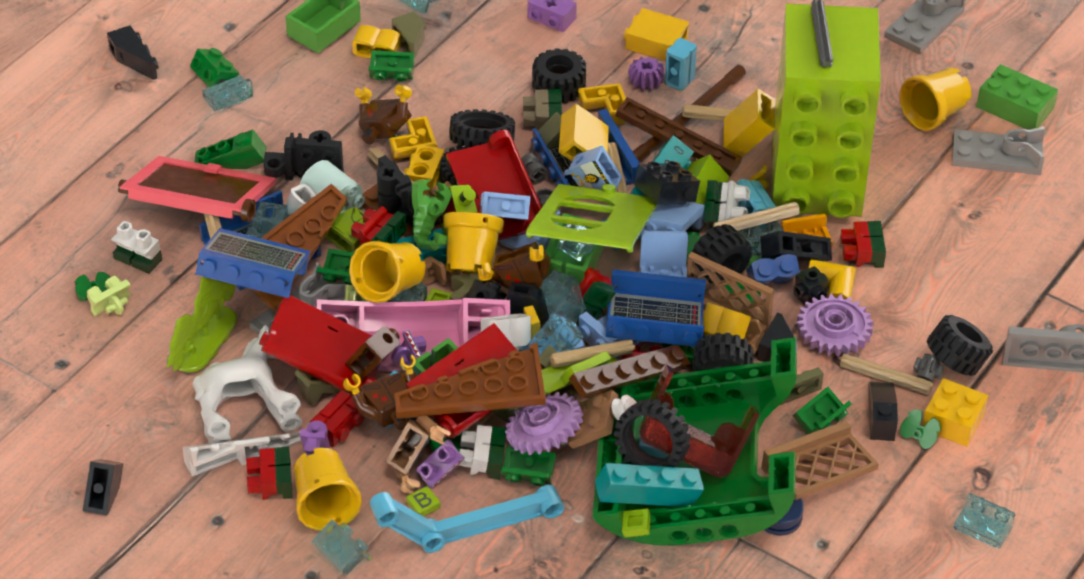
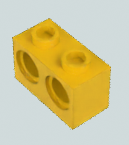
[404,144,444,195]

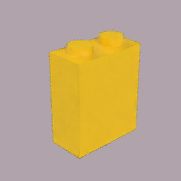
[623,8,689,61]
[723,89,775,157]
[559,104,609,161]

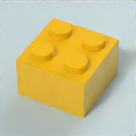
[923,378,989,447]

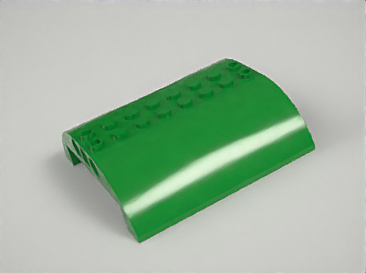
[592,337,797,546]

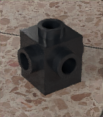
[794,266,829,306]
[466,279,507,300]

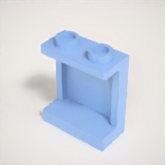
[479,192,530,220]
[640,202,705,236]

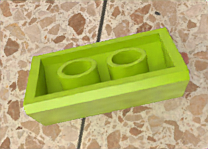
[686,154,729,223]

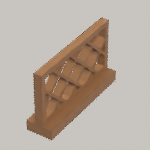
[687,252,774,334]
[761,421,879,500]

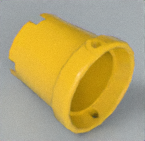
[899,67,972,131]
[443,212,504,274]
[349,241,426,303]
[293,448,362,531]

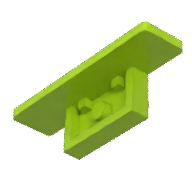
[541,343,617,395]

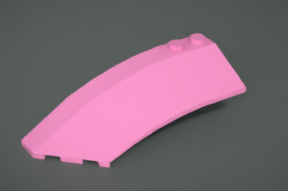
[314,298,510,372]

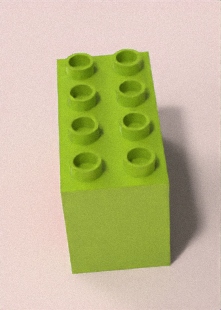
[772,3,881,218]

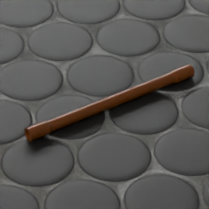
[632,65,746,163]

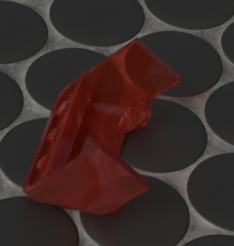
[639,364,760,477]

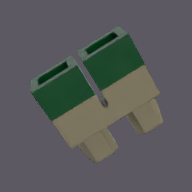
[523,89,562,131]

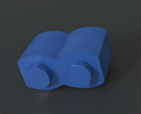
[746,254,800,286]

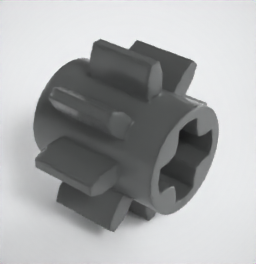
[913,354,944,382]

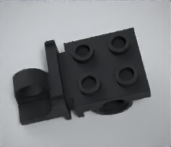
[264,130,344,181]
[377,155,440,227]

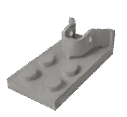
[884,0,966,55]
[952,126,1045,175]
[250,262,345,335]
[1002,324,1084,372]

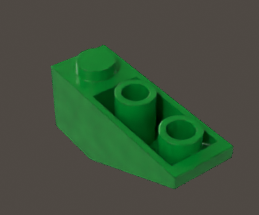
[194,129,267,169]

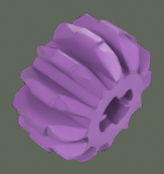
[628,56,665,91]

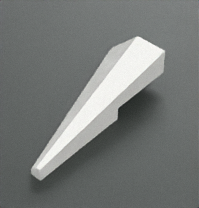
[182,432,302,476]

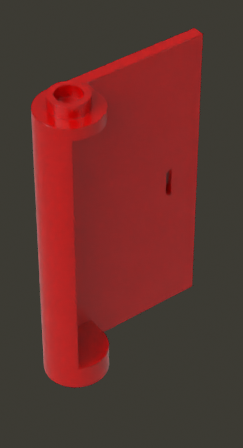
[446,130,542,241]
[259,295,380,395]
[406,323,542,438]

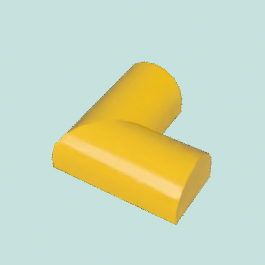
[578,83,626,125]
[389,116,438,160]
[809,259,856,300]

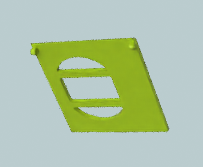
[526,184,658,253]

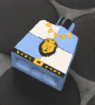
[564,146,622,190]

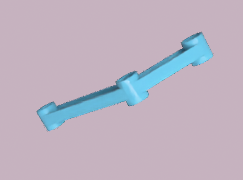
[369,485,565,553]

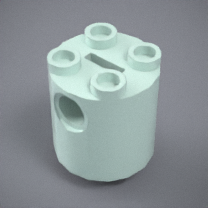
[300,160,365,213]

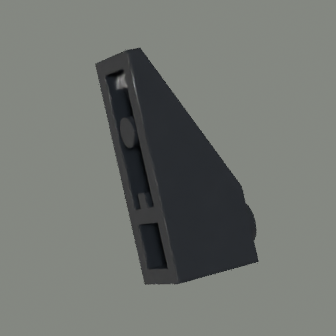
[760,231,832,261]
[869,381,898,441]

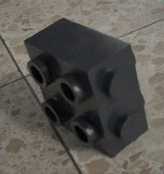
[634,161,700,206]

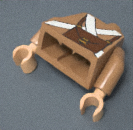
[385,416,450,494]

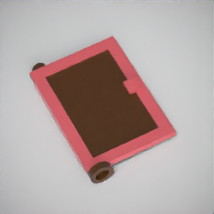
[118,156,276,222]

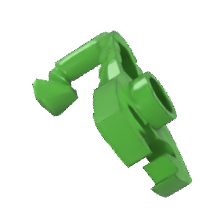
[412,179,452,250]

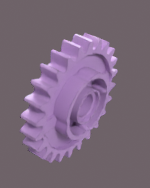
[797,294,873,357]
[505,392,584,455]

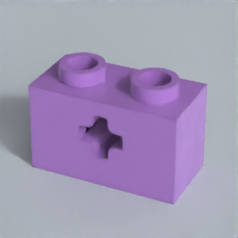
[528,0,577,32]

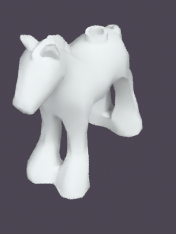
[192,325,302,444]

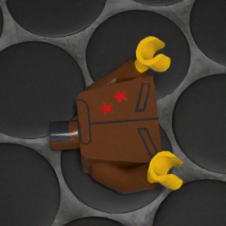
[354,85,412,145]
[477,242,551,289]
[343,355,417,430]

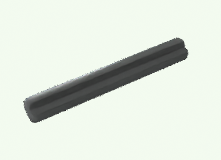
[811,0,833,68]

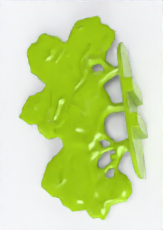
[167,277,237,373]

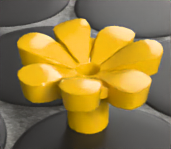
[749,164,769,189]

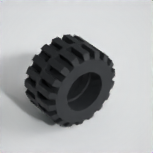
[532,48,586,103]
[691,224,753,284]
[927,315,993,376]
[692,332,754,372]

